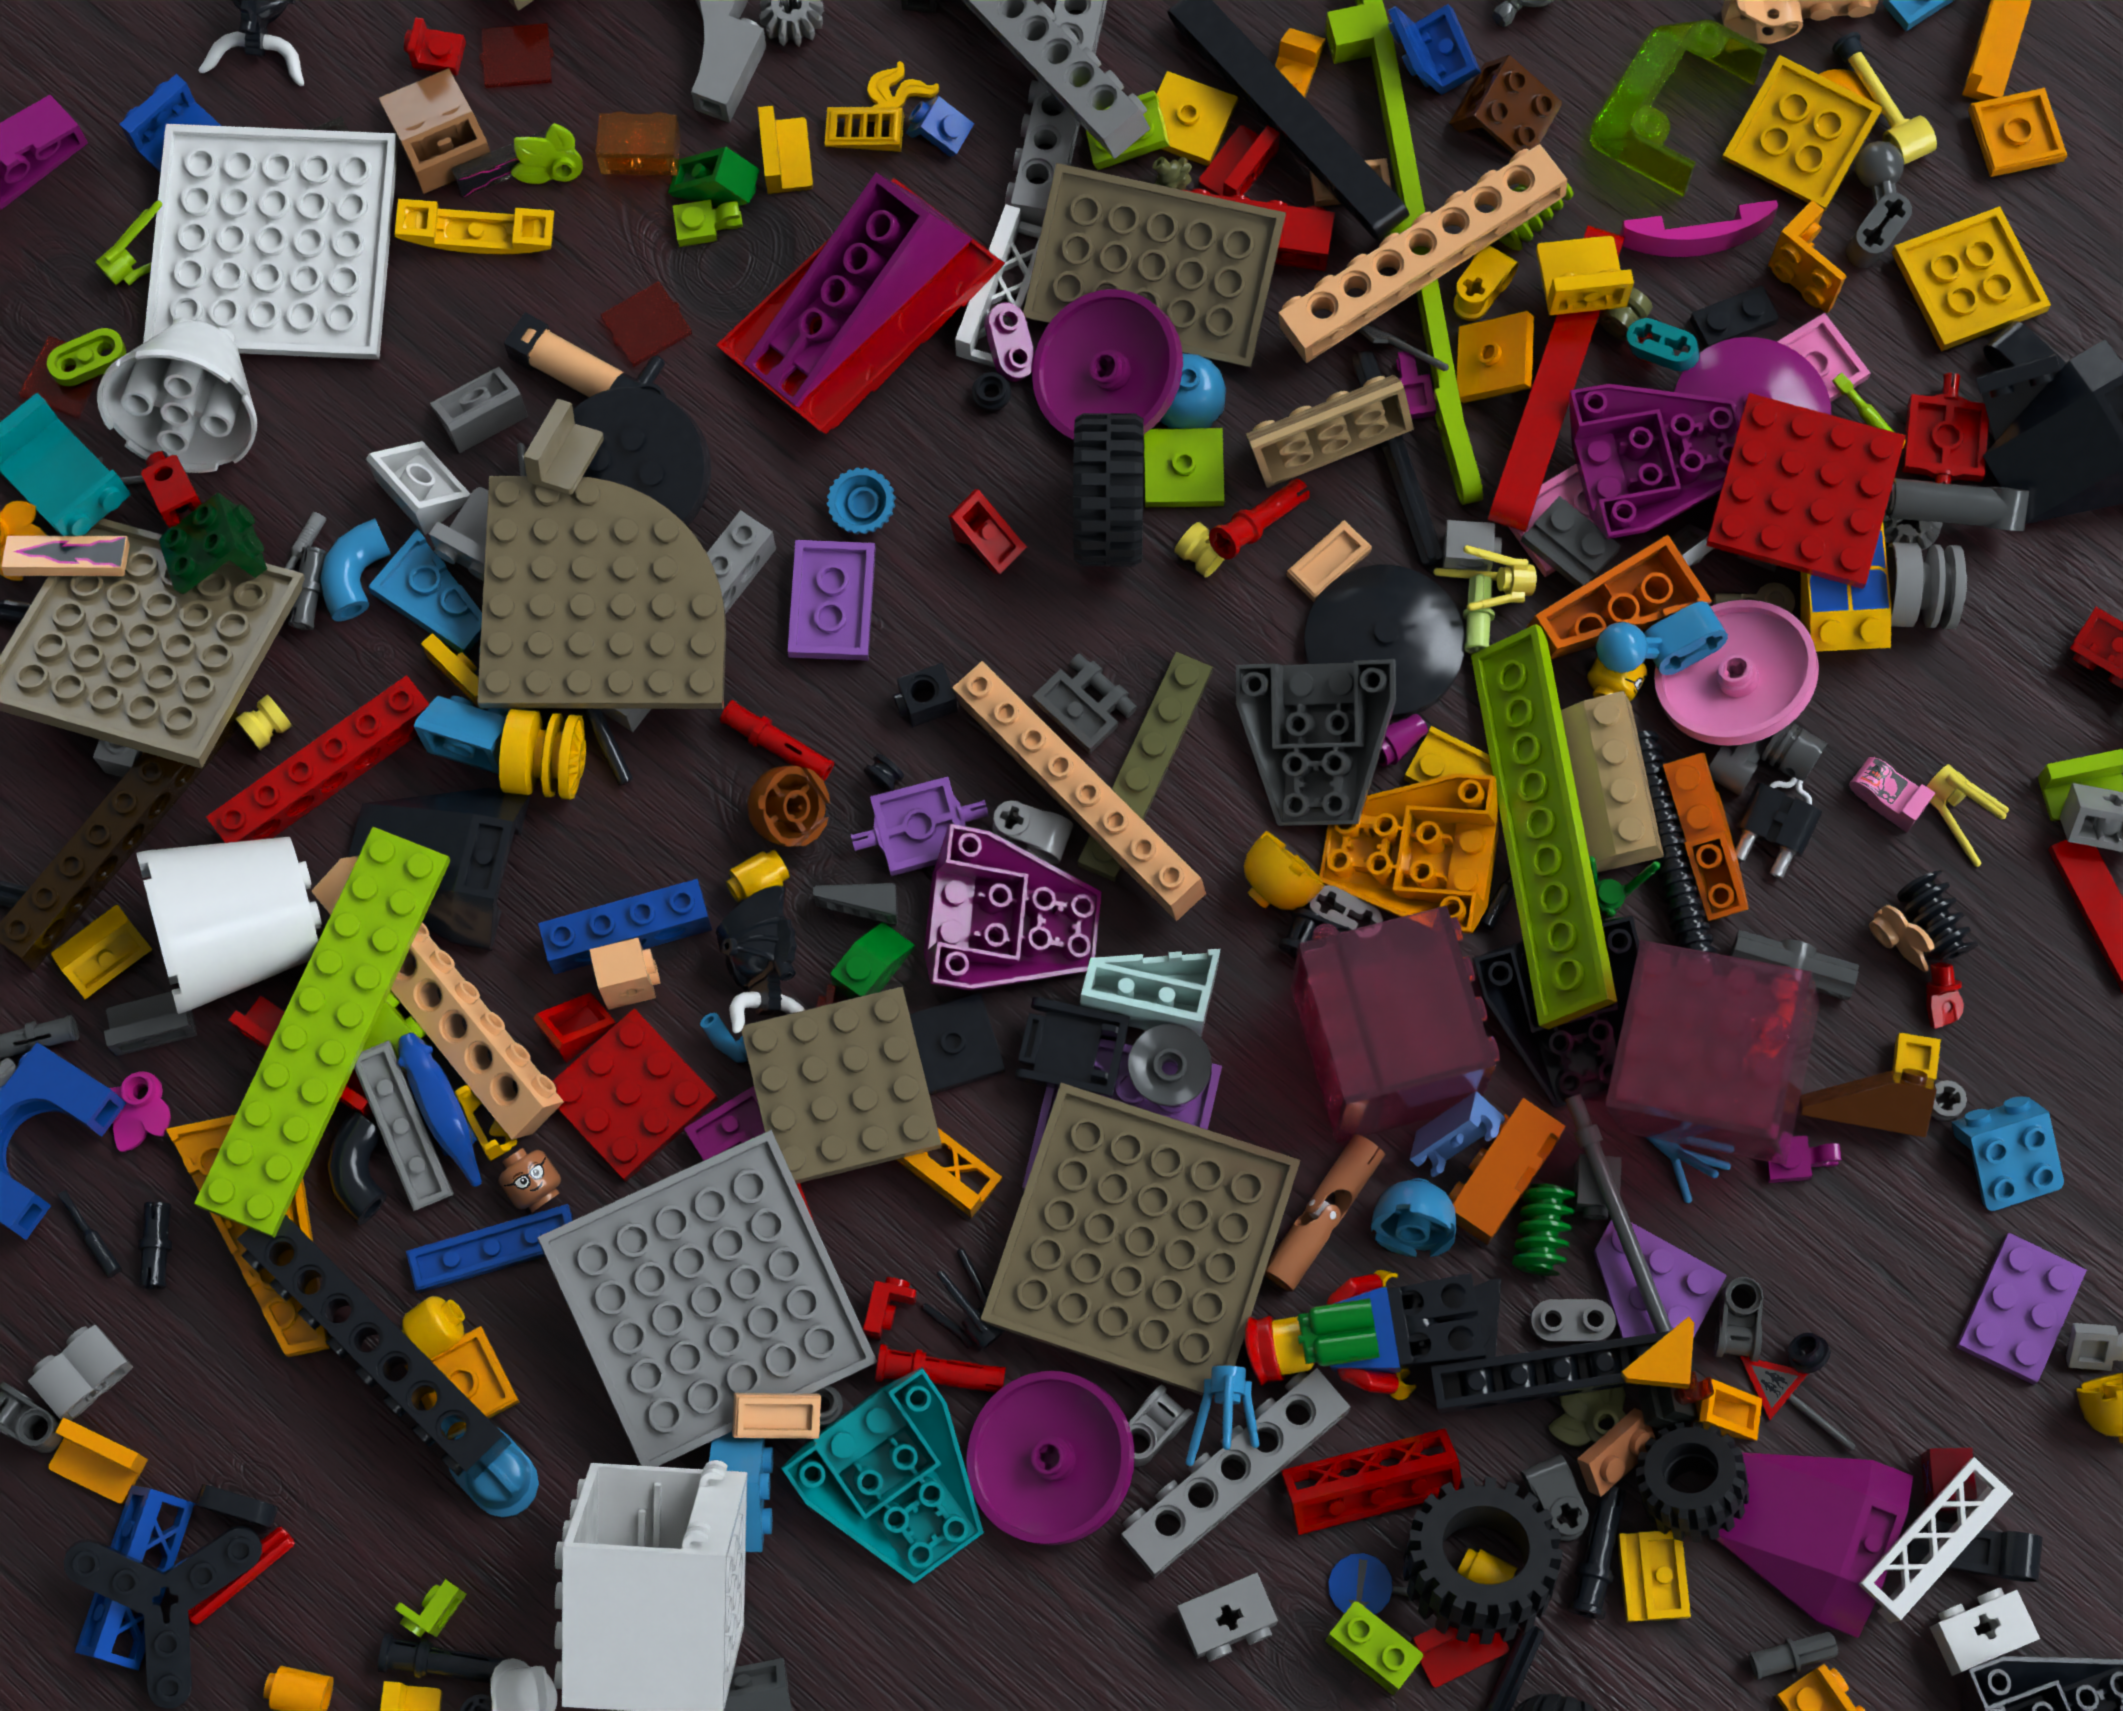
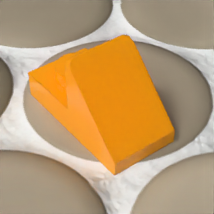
[1275,28,1326,98]

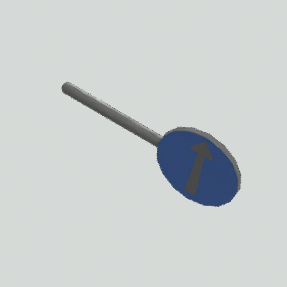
[1328,1553,1408,1615]

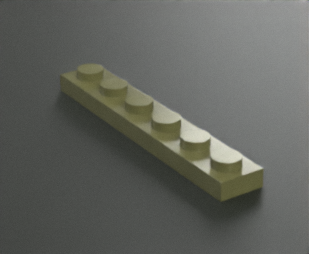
[1078,652,1213,882]

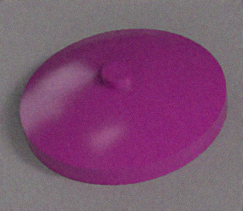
[1032,289,1183,440]
[1674,337,1831,420]
[967,1371,1135,1545]

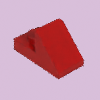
[948,489,1027,574]

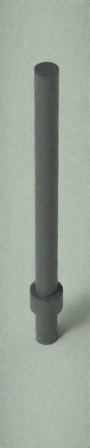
[1565,1094,1673,1333]

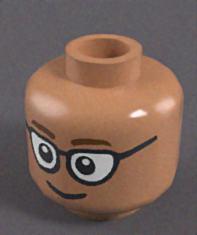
[498,1148,561,1212]

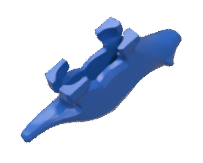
[397,1033,482,1187]

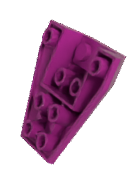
[1569,384,1740,539]
[924,824,1102,990]
[1715,1452,1913,1638]

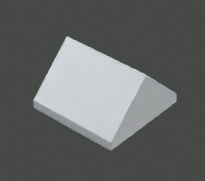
[366,441,471,535]

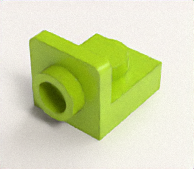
[395,1579,467,1638]

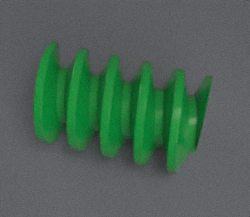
[1512,1184,1577,1276]

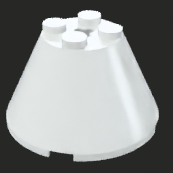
[97,317,257,473]

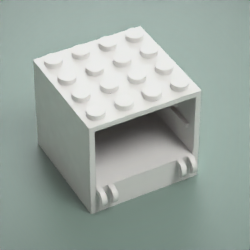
[554,1460,747,1711]

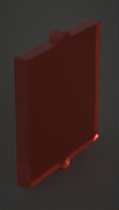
[479,23,554,88]
[600,281,692,367]
[19,336,102,419]

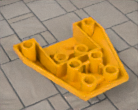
[1319,774,1499,934]

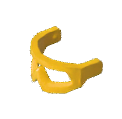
[454,1085,517,1161]

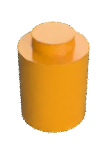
[263,1666,334,1711]

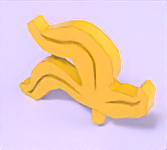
[867,61,939,122]

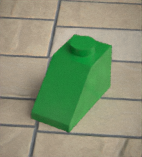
[668,147,760,207]
[830,922,915,999]

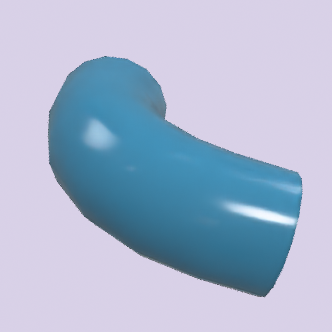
[320,518,391,621]

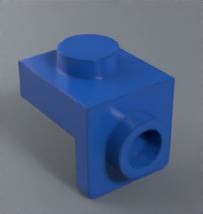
[906,96,975,157]

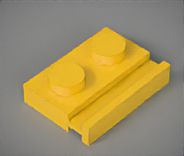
[1404,726,1493,784]
[1617,1530,1691,1622]

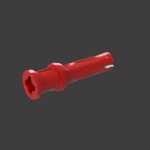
[1209,478,1310,559]
[875,1344,1006,1393]

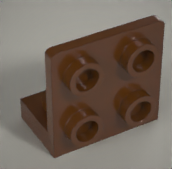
[1449,55,1562,155]

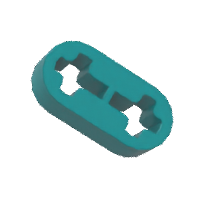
[1627,318,1700,371]

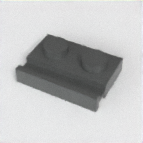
[1521,496,1621,589]

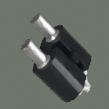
[1735,777,1822,879]

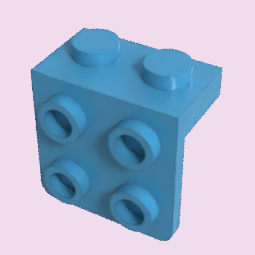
[1952,1096,2064,1211]

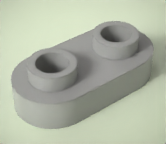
[1529,1299,1616,1344]

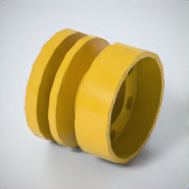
[499,708,586,800]

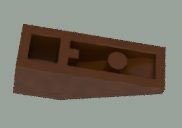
[1798,1068,1937,1137]

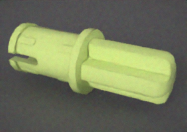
[1463,574,1495,654]

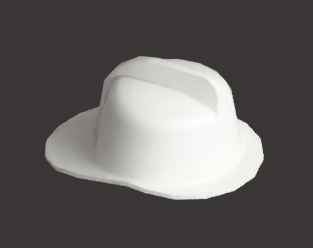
[491,1658,557,1711]

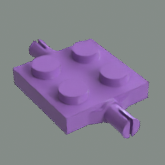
[851,777,989,876]

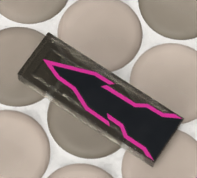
[451,128,549,198]

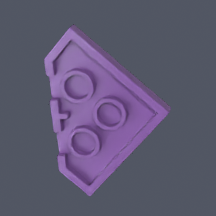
[1593,1220,1727,1338]

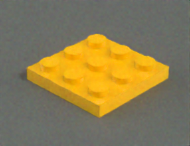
[1722,55,1883,212]
[1891,206,2051,352]

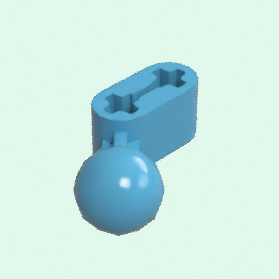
[1596,601,1728,675]

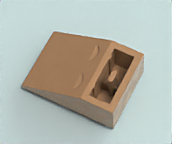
[379,68,494,194]

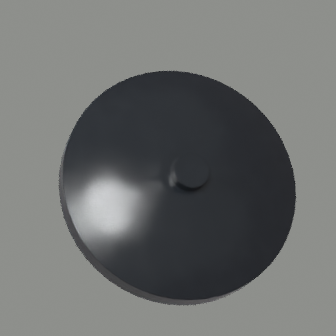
[1304,565,1465,720]

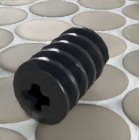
[1897,870,1978,962]

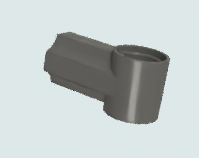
[1709,735,1774,797]

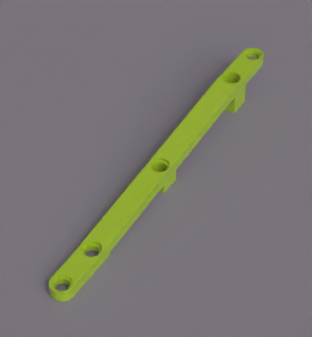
[1325,0,1484,505]

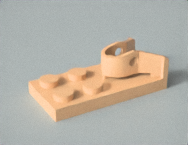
[1721,0,1879,50]

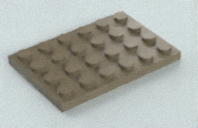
[1023,163,1286,368]

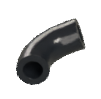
[327,1109,387,1225]

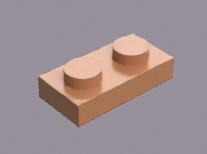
[1577,1408,1656,1497]

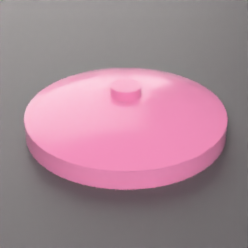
[1654,600,1819,746]

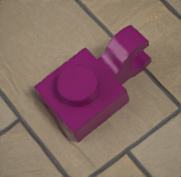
[1396,351,1437,419]
[1764,1136,1842,1183]

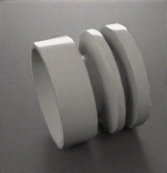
[1886,542,1967,629]

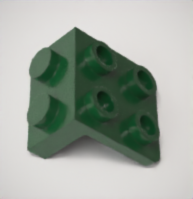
[159,493,267,594]

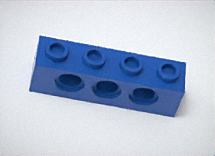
[538,879,712,975]

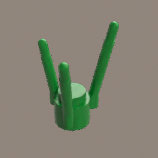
[1589,856,1660,921]

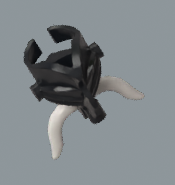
[198,0,304,86]
[715,886,805,1033]

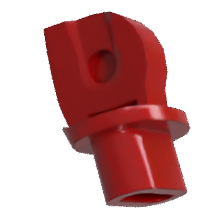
[1926,962,1964,1029]

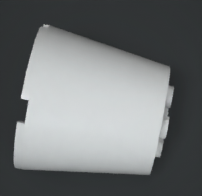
[136,837,322,1014]

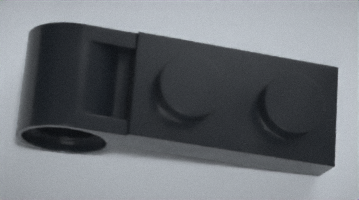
[1907,1517,2043,1582]

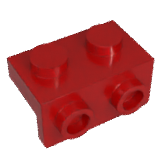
[2070,606,2123,689]

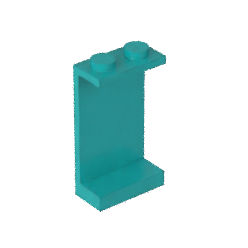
[0,393,132,537]

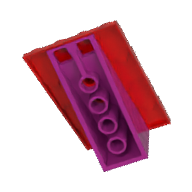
[716,172,1005,434]

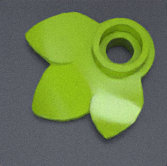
[511,123,583,184]

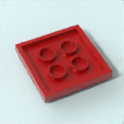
[552,1008,718,1183]

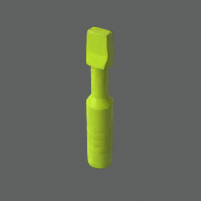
[1832,372,1894,432]

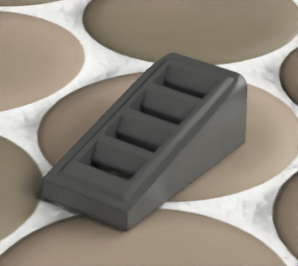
[813,883,898,924]

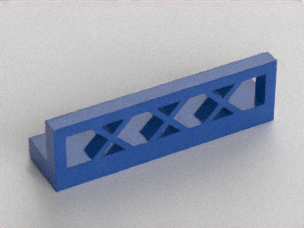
[74,1485,195,1671]

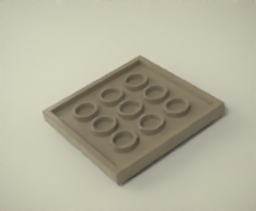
[742,987,942,1184]

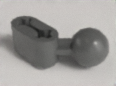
[1846,141,1912,268]

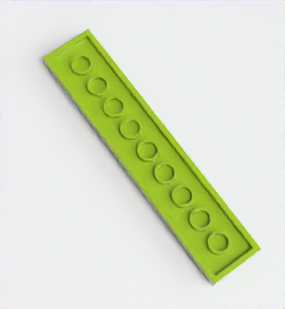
[1471,624,1617,1029]
[194,827,450,1238]

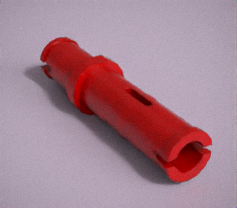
[720,700,835,781]

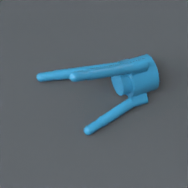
[1186,1366,1259,1466]

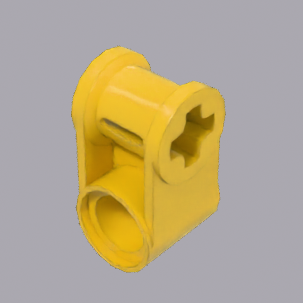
[1453,245,1519,321]

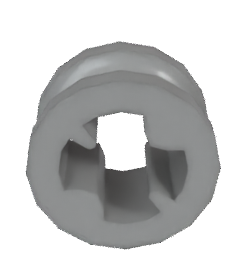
[1931,1080,1967,1121]

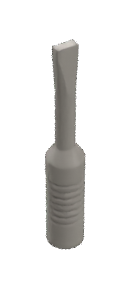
[285,511,327,570]

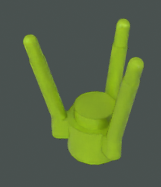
[95,200,162,286]

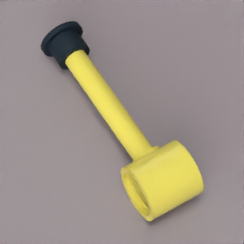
[1832,32,1937,165]

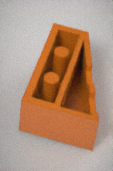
[1449,1098,1566,1245]

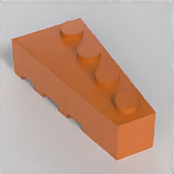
[1526,535,1712,659]

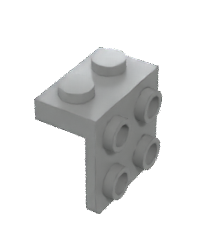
[429,487,488,581]

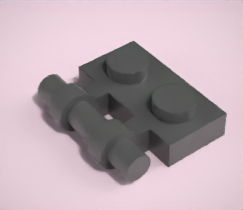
[1032,653,1137,754]

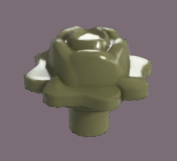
[1153,157,1192,190]

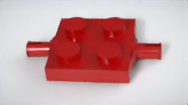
[1902,373,1989,484]

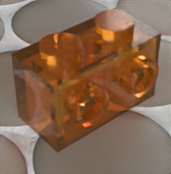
[596,111,681,175]

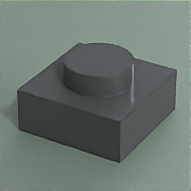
[1670,523,1714,566]

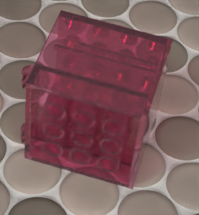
[1291,905,1500,1143]
[1605,940,1820,1165]

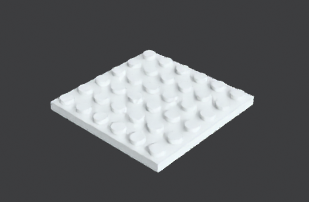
[143,124,399,360]

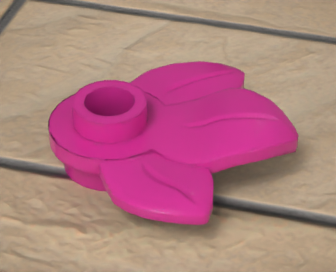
[109,1071,171,1152]

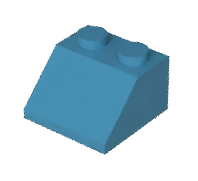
[414,696,508,774]

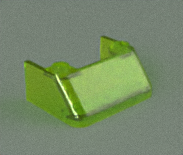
[1590,20,1768,197]

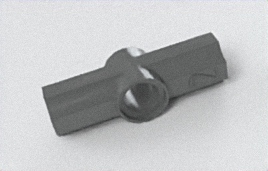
[1728,930,1859,1001]

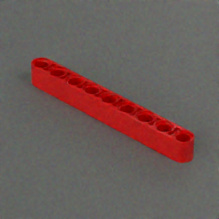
[1488,225,1625,532]

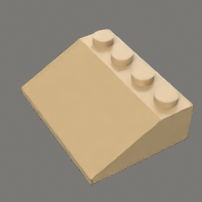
[1246,375,1414,488]
[1561,691,1664,873]

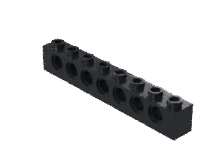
[237,1215,511,1480]

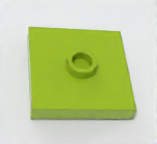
[1144,428,1224,507]

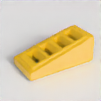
[825,107,904,152]

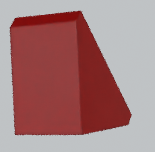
[533,992,616,1064]

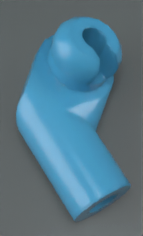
[700,1013,748,1063]

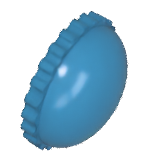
[827,468,896,534]

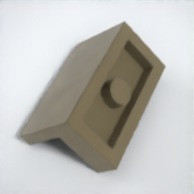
[523,399,604,495]

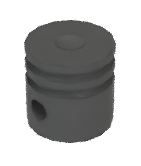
[1760,723,1828,784]

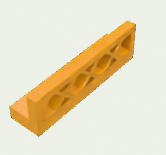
[1962,0,2032,101]
[896,1127,1003,1218]

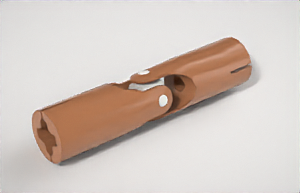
[1264,1134,1385,1292]

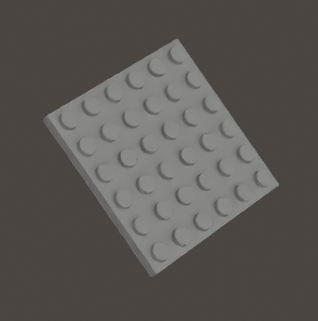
[537,1130,877,1467]

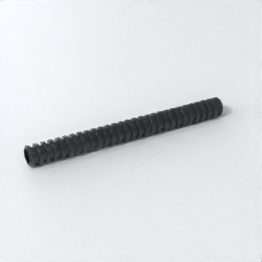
[1637,731,1750,1086]

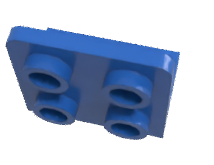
[1388,4,1481,95]
[119,74,221,174]

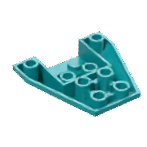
[781,1367,984,1583]

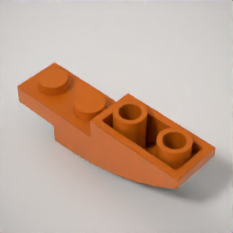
[1663,753,1749,921]

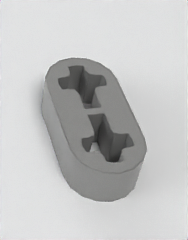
[1309,885,1383,944]

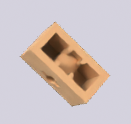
[589,938,660,1010]

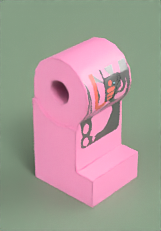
[1849,757,1935,833]

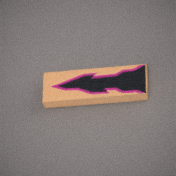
[1,536,130,576]

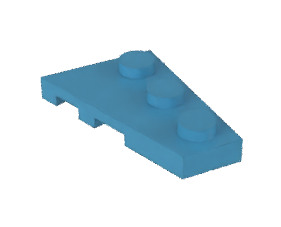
[368,528,482,655]

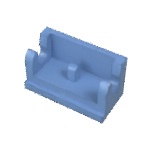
[1409,1091,1505,1177]

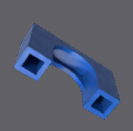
[0,1042,127,1240]

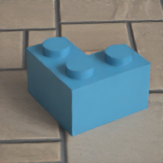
[709,1431,773,1552]

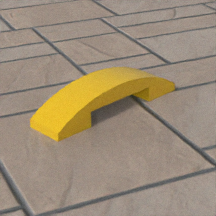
[395,199,554,254]

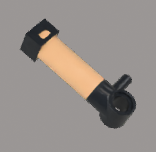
[504,312,666,397]

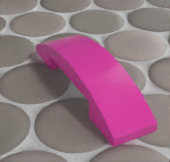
[1620,200,1778,257]

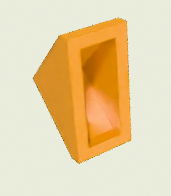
[1621,1316,1694,1389]
[1691,1378,1762,1441]

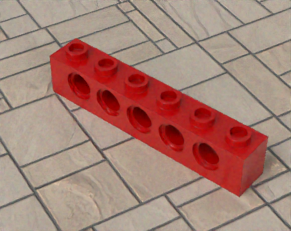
[206,675,429,843]

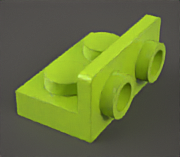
[1325,1601,1423,1696]

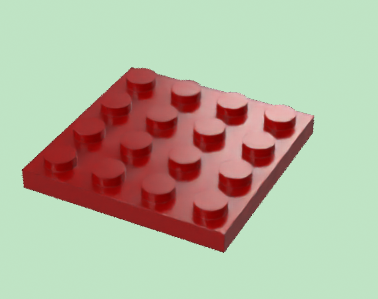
[1706,393,1906,589]

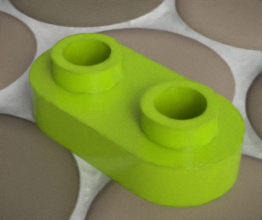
[47,328,126,386]

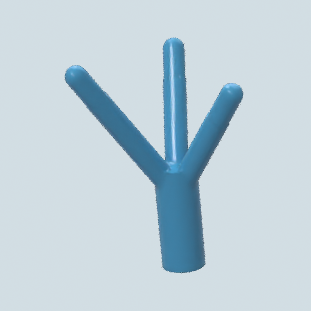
[1644,1125,1731,1203]

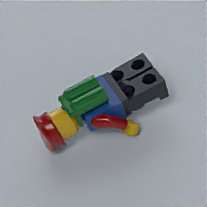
[1245,1270,1486,1400]

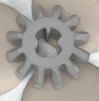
[759,0,824,47]

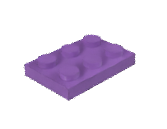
[788,540,876,661]
[1956,1233,2087,1385]

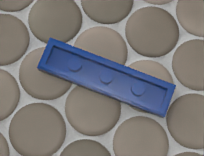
[406,1204,574,1293]

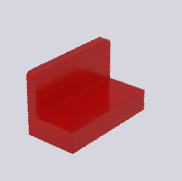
[1199,125,1280,197]
[1410,1626,1510,1688]

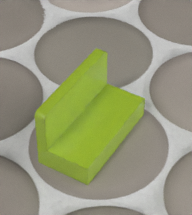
[2038,749,2123,821]

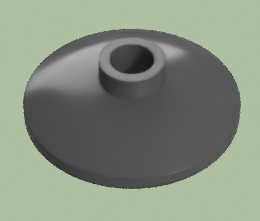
[1128,1024,1212,1106]

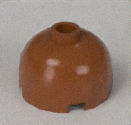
[747,766,830,847]

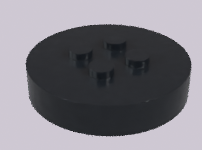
[573,387,711,526]

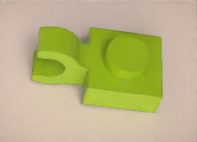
[673,199,743,247]

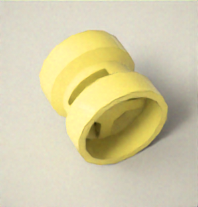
[1175,522,1225,577]
[235,694,292,750]

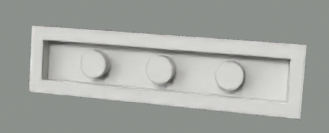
[955,204,1042,367]
[1859,1457,2013,1623]

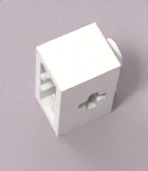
[1930,1587,2040,1676]

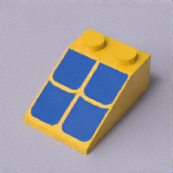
[1801,523,1891,652]

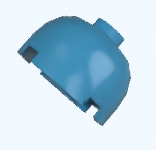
[1160,353,1226,429]
[1371,1178,1456,1257]

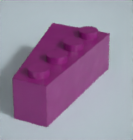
[0,95,88,210]

